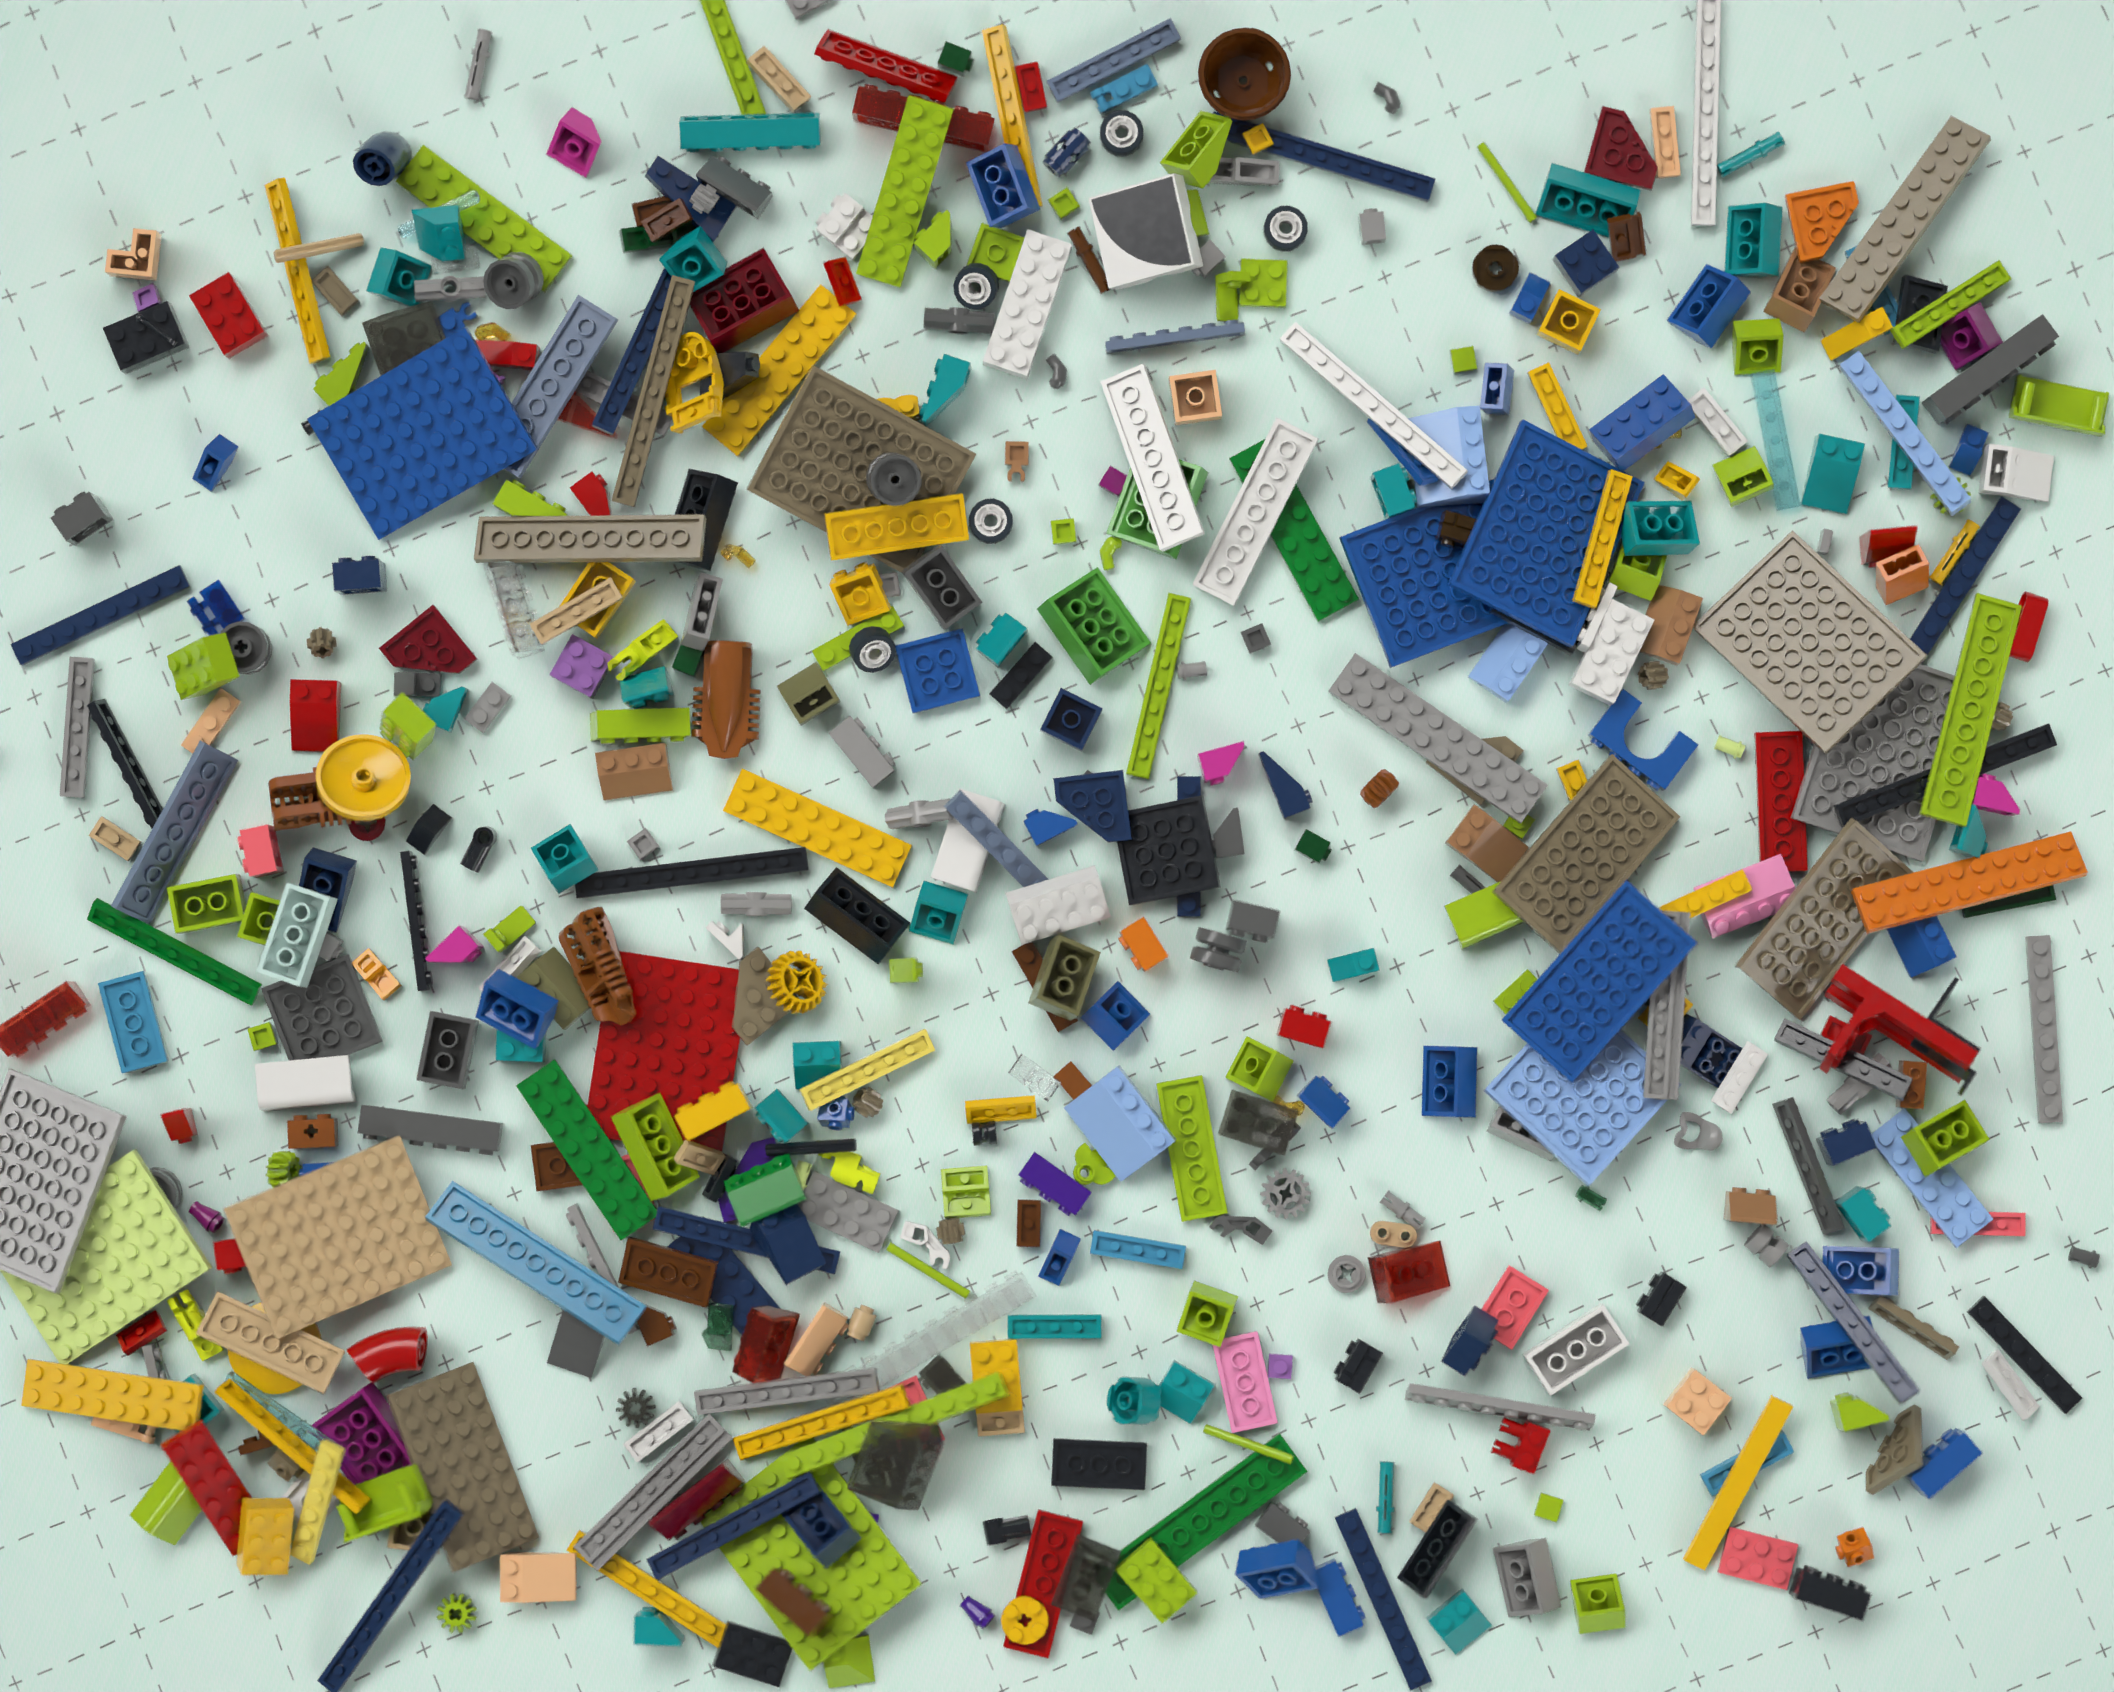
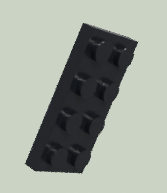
[1051,1438,1147,1490]

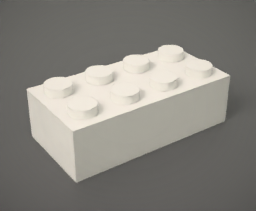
[1569,599,1654,706]
[1006,865,1111,945]
[1522,1303,1629,1395]

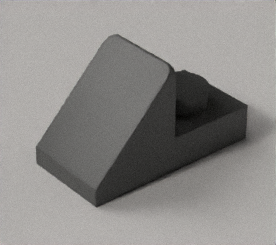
[393,672,441,697]

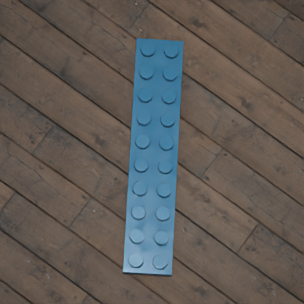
[425,1181,646,1345]

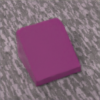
[1098,466,1127,498]

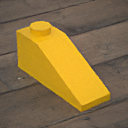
[1820,307,1893,361]

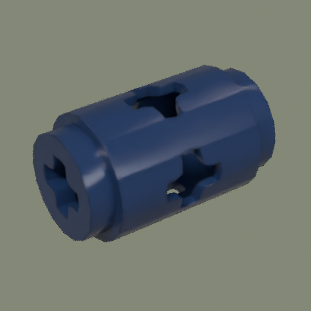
[1043,128,1091,177]

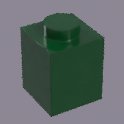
[937,41,975,77]
[672,645,705,677]
[1294,829,1332,864]

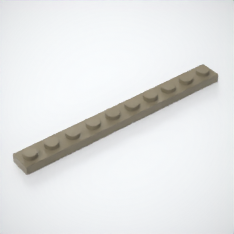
[611,275,696,507]

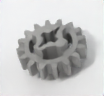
[1260,1168,1311,1219]

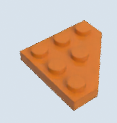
[1785,181,1859,263]

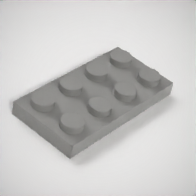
[798,1171,899,1253]

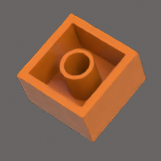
[1118,917,1168,972]

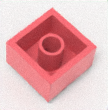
[238,825,284,878]

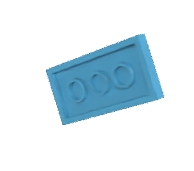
[98,971,168,1073]

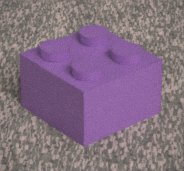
[549,634,614,699]

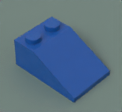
[1822,1246,1899,1296]

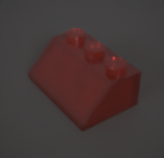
[732,1305,800,1383]

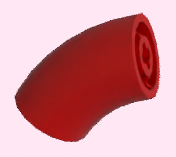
[346,1327,428,1385]

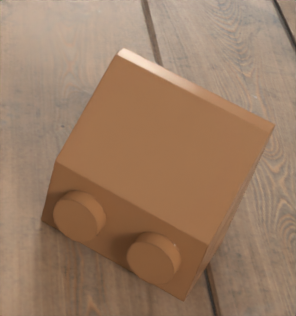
[1724,1187,1777,1225]

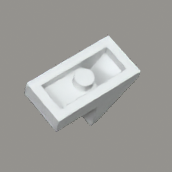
[705,921,744,960]

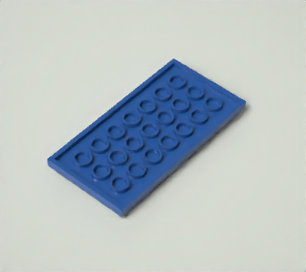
[1502,880,1698,1082]

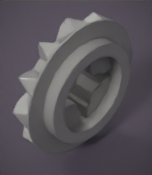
[1327,1255,1365,1293]

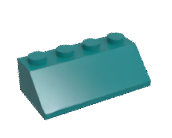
[1535,163,1641,237]

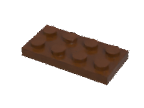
[618,1237,718,1308]

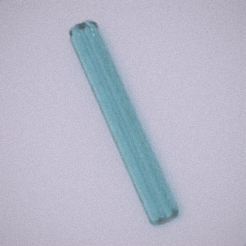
[397,190,480,238]

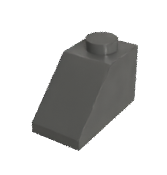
[1212,808,1245,858]

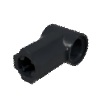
[460,826,497,873]
[983,1515,1031,1545]

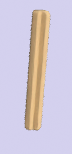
[274,233,364,263]

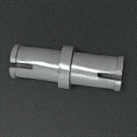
[1379,1190,1426,1230]

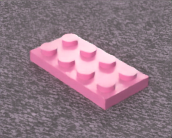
[1212,1331,1278,1433]

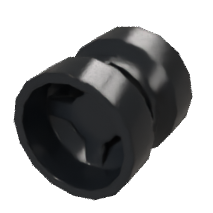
[972,1121,997,1146]

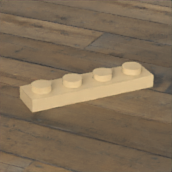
[530,577,623,645]

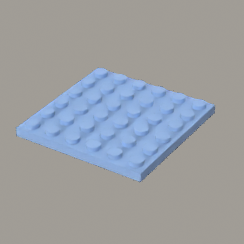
[1484,1029,1681,1187]

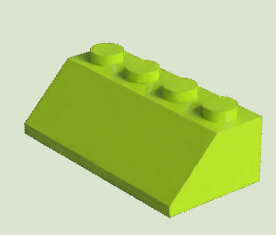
[611,1093,700,1201]

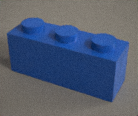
[1315,1558,1366,1637]

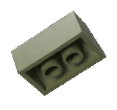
[516,947,590,1030]

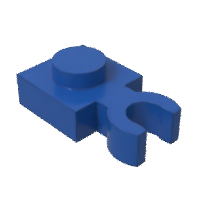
[434,302,478,339]

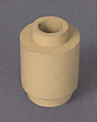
[847,1305,877,1341]

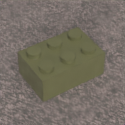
[1028,934,1101,1021]

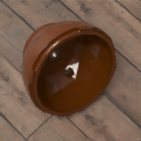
[1198,27,1291,121]

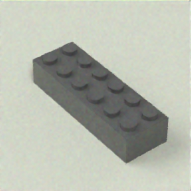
[1922,314,2059,425]

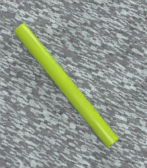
[1477,142,1537,223]
[886,1242,970,1299]
[1203,1424,1294,1464]

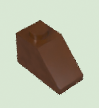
[637,1302,677,1346]

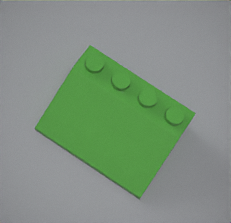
[1106,459,1208,559]
[1037,567,1151,685]

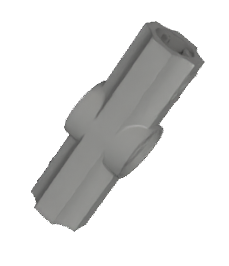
[414,276,486,302]
[885,798,954,829]
[721,892,792,916]
[1826,1053,1892,1115]

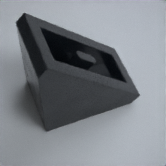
[406,804,452,855]

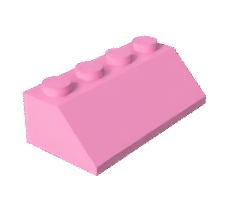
[1693,854,1795,938]

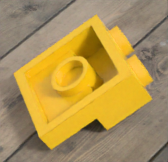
[829,562,891,626]

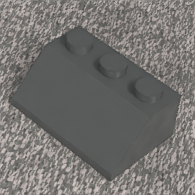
[696,156,773,219]

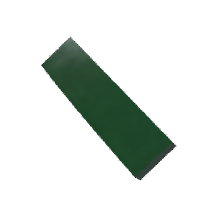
[619,221,718,253]

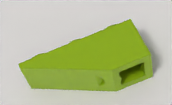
[313,342,369,406]
[492,479,568,516]
[889,958,923,983]

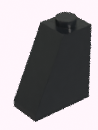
[700,351,760,400]

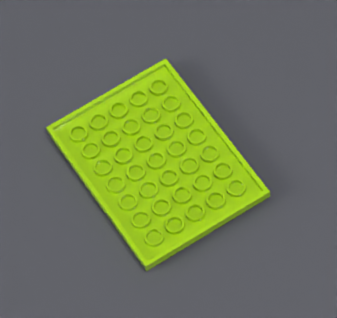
[700,1438,922,1671]

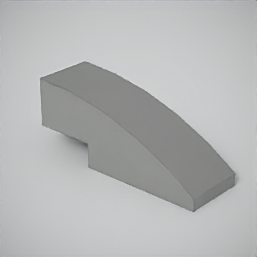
[1209,157,1280,185]

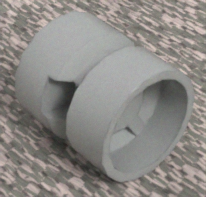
[1744,1224,1789,1267]

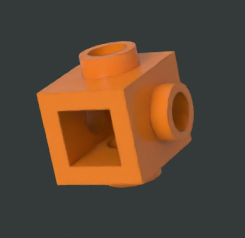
[1835,1527,1874,1567]

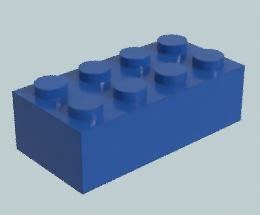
[1589,374,1695,473]

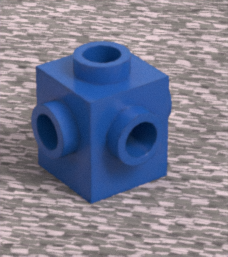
[817,1096,855,1131]

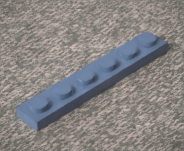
[1047,18,1181,103]
[1105,320,1245,354]
[944,790,1049,887]

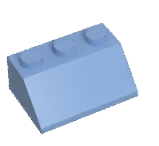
[1468,623,1548,703]

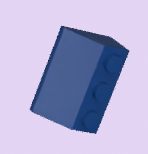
[1667,264,1751,348]
[1886,916,1957,978]
[475,969,559,1049]
[1422,1046,1477,1117]
[1800,1316,1874,1379]
[1235,1539,1320,1599]

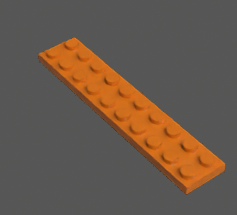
[1851,831,2088,934]

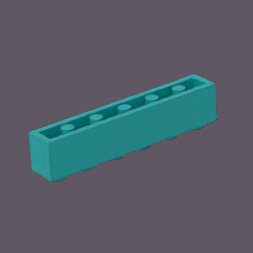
[679,112,821,152]

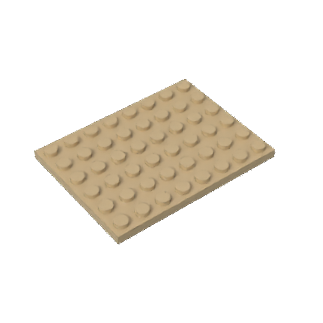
[223,1135,452,1339]

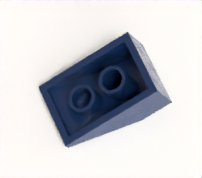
[299,847,357,932]
[749,1203,826,1285]
[781,1484,862,1569]

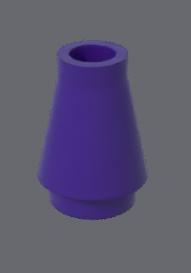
[960,1596,995,1629]

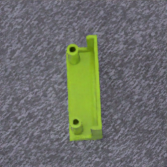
[2009,374,2109,437]
[1444,881,1524,950]
[129,1461,202,1546]
[336,1463,432,1543]

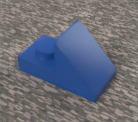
[1949,424,1989,476]

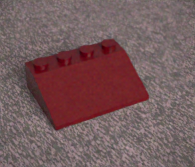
[690,248,799,354]
[648,1458,745,1540]

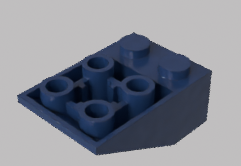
[1680,1013,1743,1088]

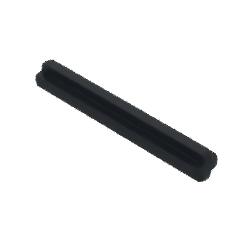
[765,1139,857,1156]

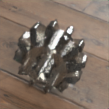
[616,1388,656,1428]

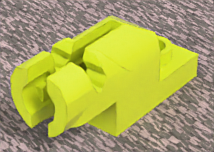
[607,619,679,681]
[817,1140,880,1195]
[167,1289,224,1362]

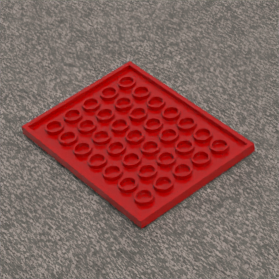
[587,951,740,1152]

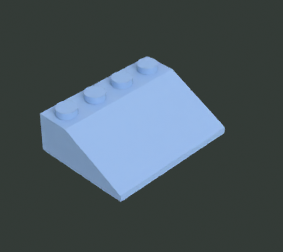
[1408,406,1490,507]
[1064,1065,1176,1182]

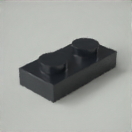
[702,1153,737,1203]

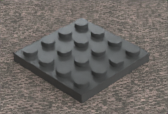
[261,954,383,1061]

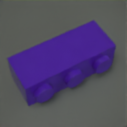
[1018,1151,1092,1216]

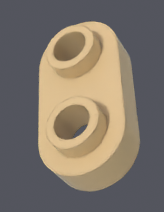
[1370,1221,1417,1248]

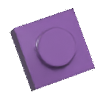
[132,283,161,312]
[1268,1353,1293,1379]

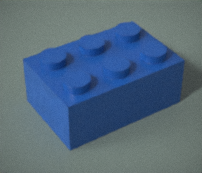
[966,143,1040,228]
[1905,1428,1983,1499]

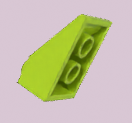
[1160,111,1232,189]

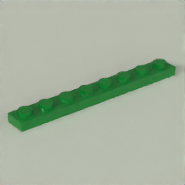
[87,898,262,1006]

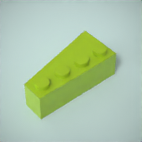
[590,708,691,744]

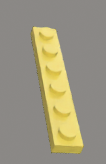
[799,1029,935,1111]
[290,1439,345,1565]

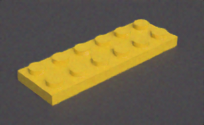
[824,493,969,561]

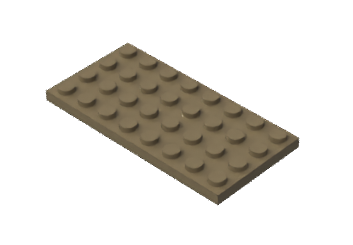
[1492,754,1680,954]
[1736,818,1914,1020]
[386,1362,539,1573]

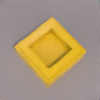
[1242,123,1274,155]

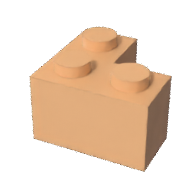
[105,228,161,281]

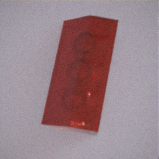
[0,981,91,1058]

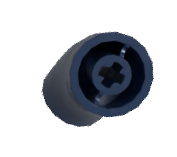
[353,131,412,186]

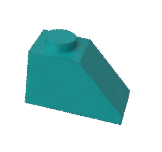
[422,686,469,732]
[1327,948,1380,982]

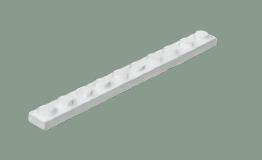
[1691,0,1721,226]
[1280,322,1468,489]

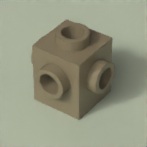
[267,1448,305,1482]

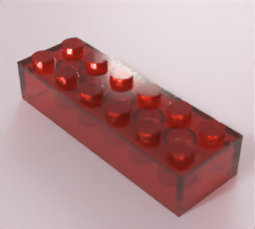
[852,84,995,153]

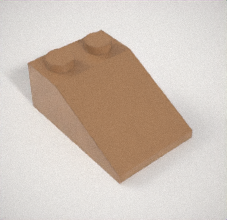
[1763,247,1836,333]
[1445,804,1529,882]

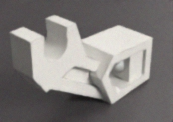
[900,1221,950,1269]

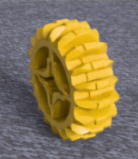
[766,951,828,1014]

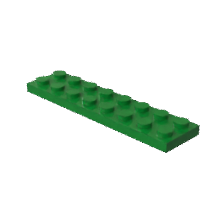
[1229,438,1359,622]
[516,1059,657,1241]

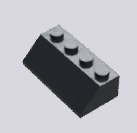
[675,469,738,571]
[804,867,910,965]
[1397,1499,1478,1599]

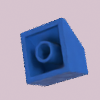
[1081,981,1150,1051]
[1296,1075,1350,1129]

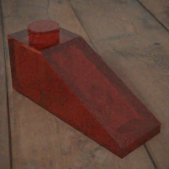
[557,391,618,439]

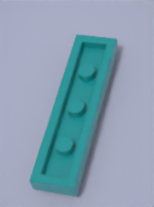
[1888,395,1920,490]
[1008,1314,1101,1339]

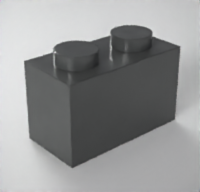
[1255,1501,1310,1543]

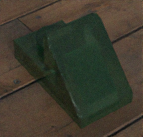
[702,1302,733,1351]

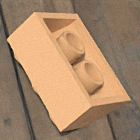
[784,1302,848,1376]

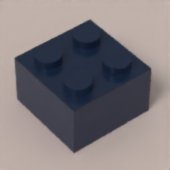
[1552,229,1620,297]
[332,556,387,595]
[1040,688,1103,752]
[1816,1119,1877,1166]
[1441,1305,1498,1376]

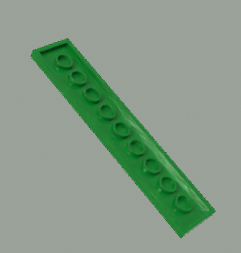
[1091,1433,1308,1611]

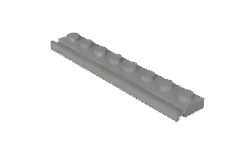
[1643,910,1690,1100]
[1405,1383,1596,1431]
[573,1414,733,1571]

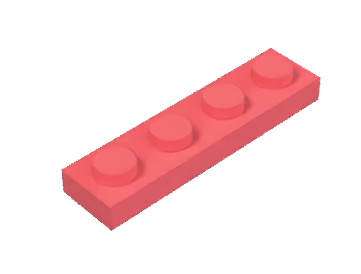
[1930,1212,2026,1236]

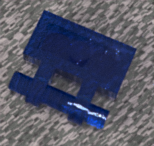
[187,579,245,636]

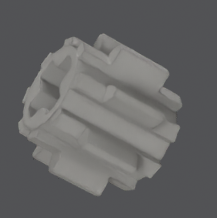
[689,184,720,214]

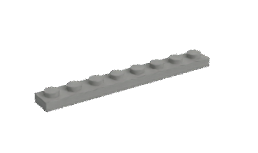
[2025,935,2063,1123]
[694,1367,880,1415]

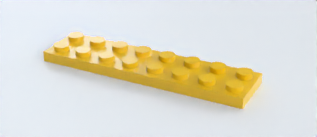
[702,284,857,457]
[723,768,912,888]
[21,1359,204,1431]

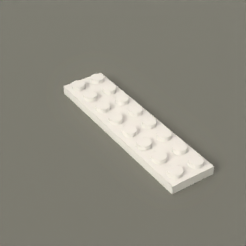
[1101,364,1205,552]
[1192,418,1319,606]

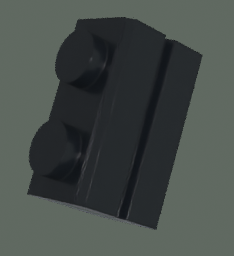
[1636,1271,1687,1327]
[1333,1338,1383,1394]

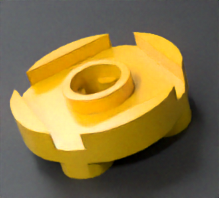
[1001,1596,1048,1644]

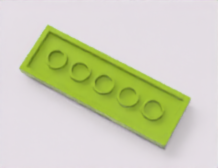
[1156,1075,1228,1222]

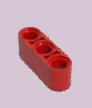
[2009,591,2049,663]

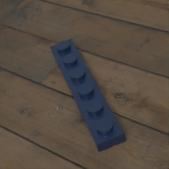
[1177,776,1201,916]

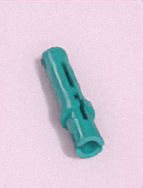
[1717,131,1785,178]
[1376,1461,1395,1533]

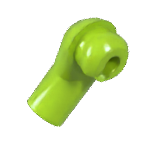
[1100,536,1122,570]

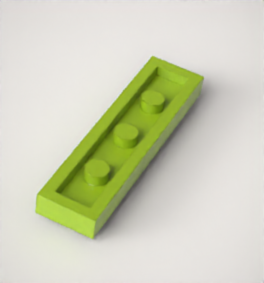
[812,606,904,671]

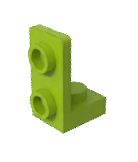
[1215,271,1250,322]
[483,906,536,952]

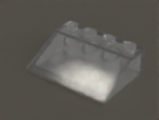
[483,561,547,659]

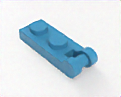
[1090,64,1158,114]

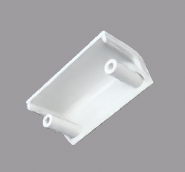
[931,788,1005,893]
[255,1055,357,1111]

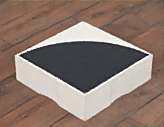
[1089,173,1203,290]

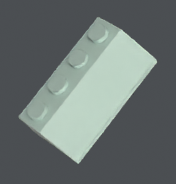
[256,883,338,988]

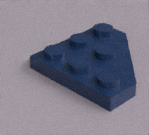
[1053,770,1131,843]

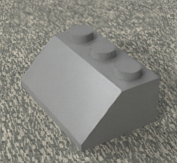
[1493,1538,1561,1617]

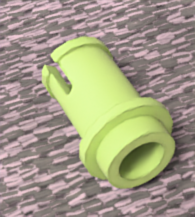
[1714,735,1745,759]
[796,1160,812,1190]

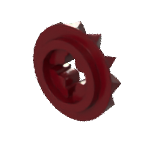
[348,817,386,841]

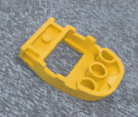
[664,332,724,434]

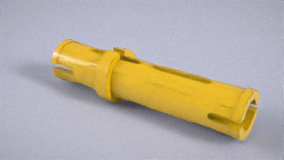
[1929,519,1980,585]

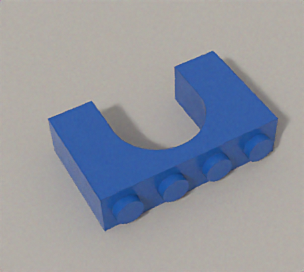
[1588,689,1699,791]

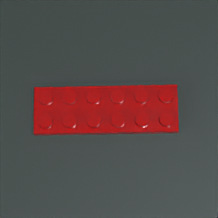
[814,29,958,102]
[1754,731,1808,872]
[160,1419,252,1556]
[1003,1509,1083,1658]

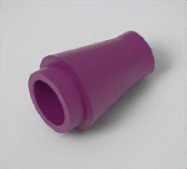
[188,1201,225,1233]

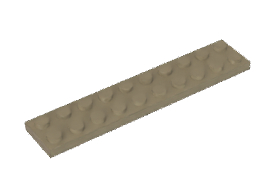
[1819,116,1991,323]
[474,515,706,563]

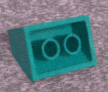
[1725,203,1783,278]
[1621,501,1700,556]

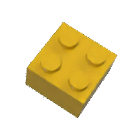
[1536,289,1601,355]

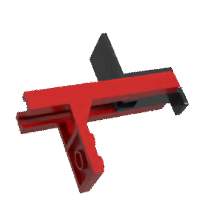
[1819,964,1981,1096]

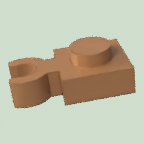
[1005,441,1029,482]

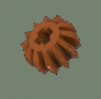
[1360,769,1399,808]

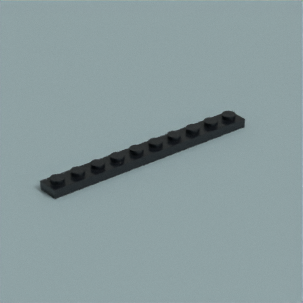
[1833,723,2057,827]
[575,847,809,899]

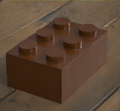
[755,1567,834,1637]

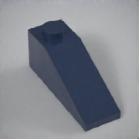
[1258,751,1313,819]

